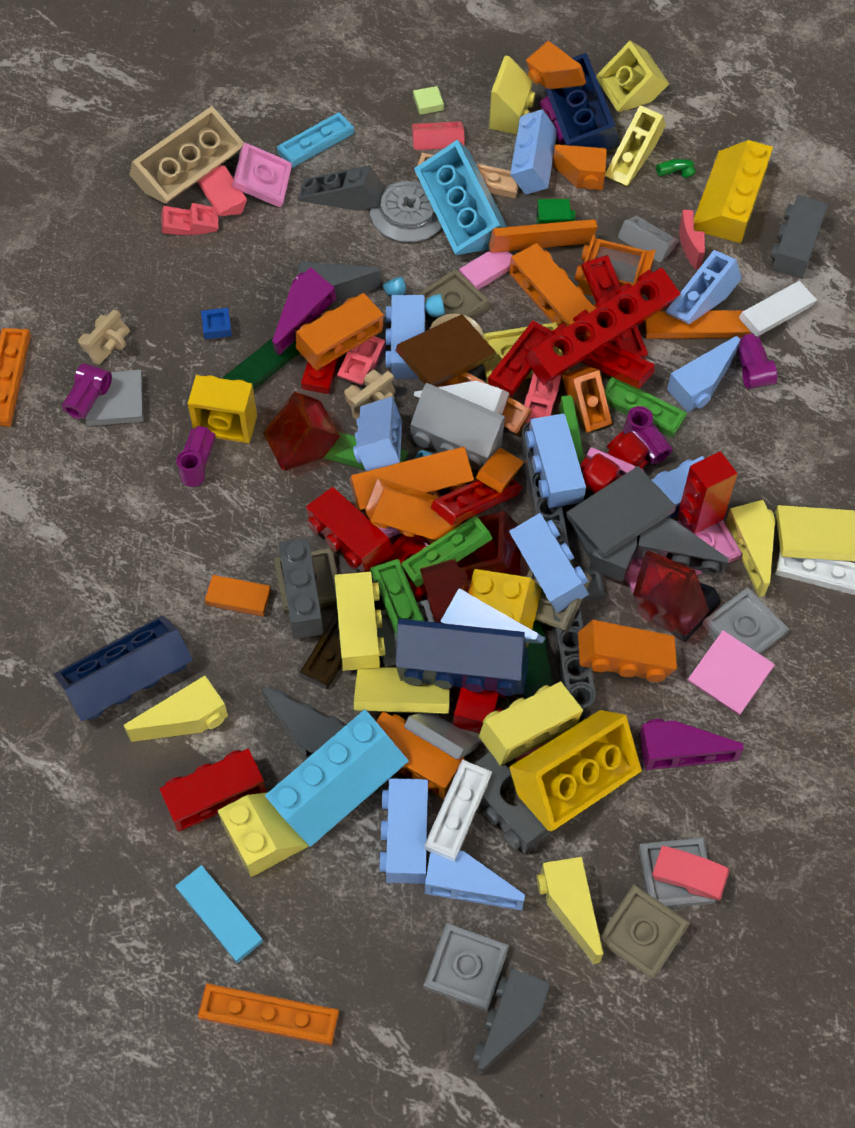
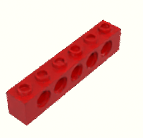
[524,267,681,386]

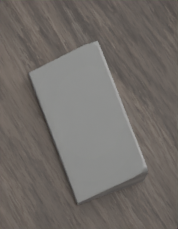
[618,216,679,262]

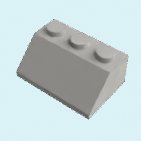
[410,383,505,470]

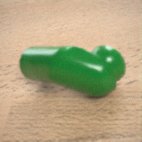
[656,159,696,178]

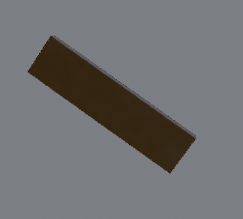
[299,582,381,690]

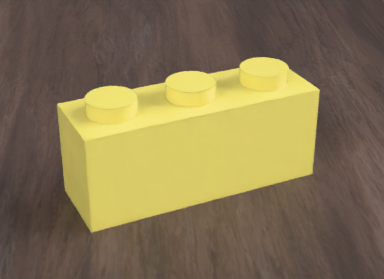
[335,572,385,671]
[479,682,583,766]

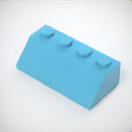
[414,140,507,255]
[265,709,409,847]

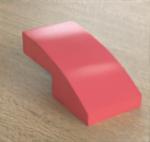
[161,203,218,235]
[679,210,705,270]
[337,336,386,386]
[524,372,562,424]
[652,846,730,901]

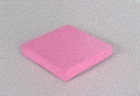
[232,142,292,207]
[688,630,775,716]

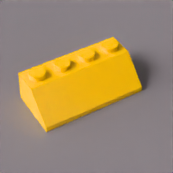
[694,140,773,244]
[509,710,642,832]

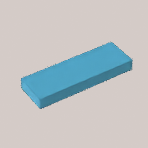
[277,112,354,168]
[175,865,263,963]

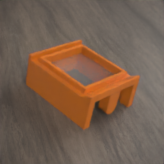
[574,235,656,298]

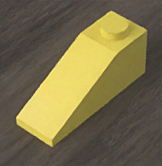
[605,105,666,187]
[725,500,775,597]
[123,676,228,742]
[536,857,603,964]

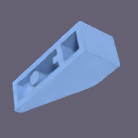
[666,250,742,324]
[667,336,740,413]
[441,589,545,643]
[425,851,525,911]

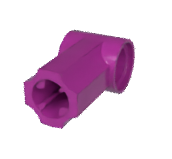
[737,334,777,389]
[62,363,112,420]
[623,406,673,465]
[176,426,216,487]

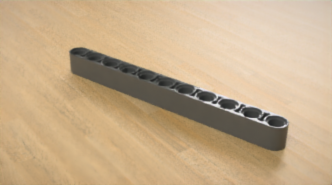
[521,422,596,720]

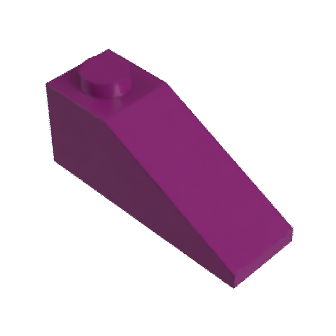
[272,267,336,355]
[639,719,744,771]

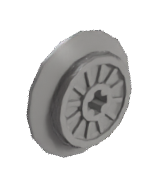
[370,181,442,243]

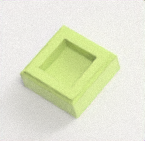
[413,86,444,115]

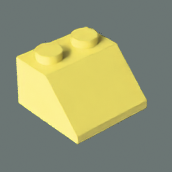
[596,41,669,113]
[489,56,536,135]
[218,792,309,878]

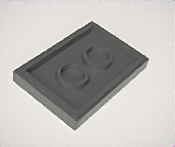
[567,466,676,559]

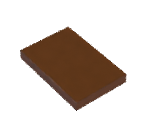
[395,314,496,386]

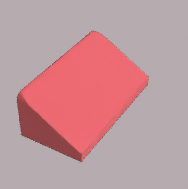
[412,121,464,150]
[197,165,247,216]

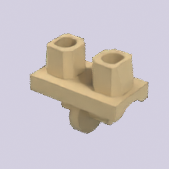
[78,310,130,365]
[344,369,396,419]

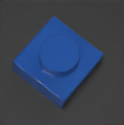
[201,308,232,339]

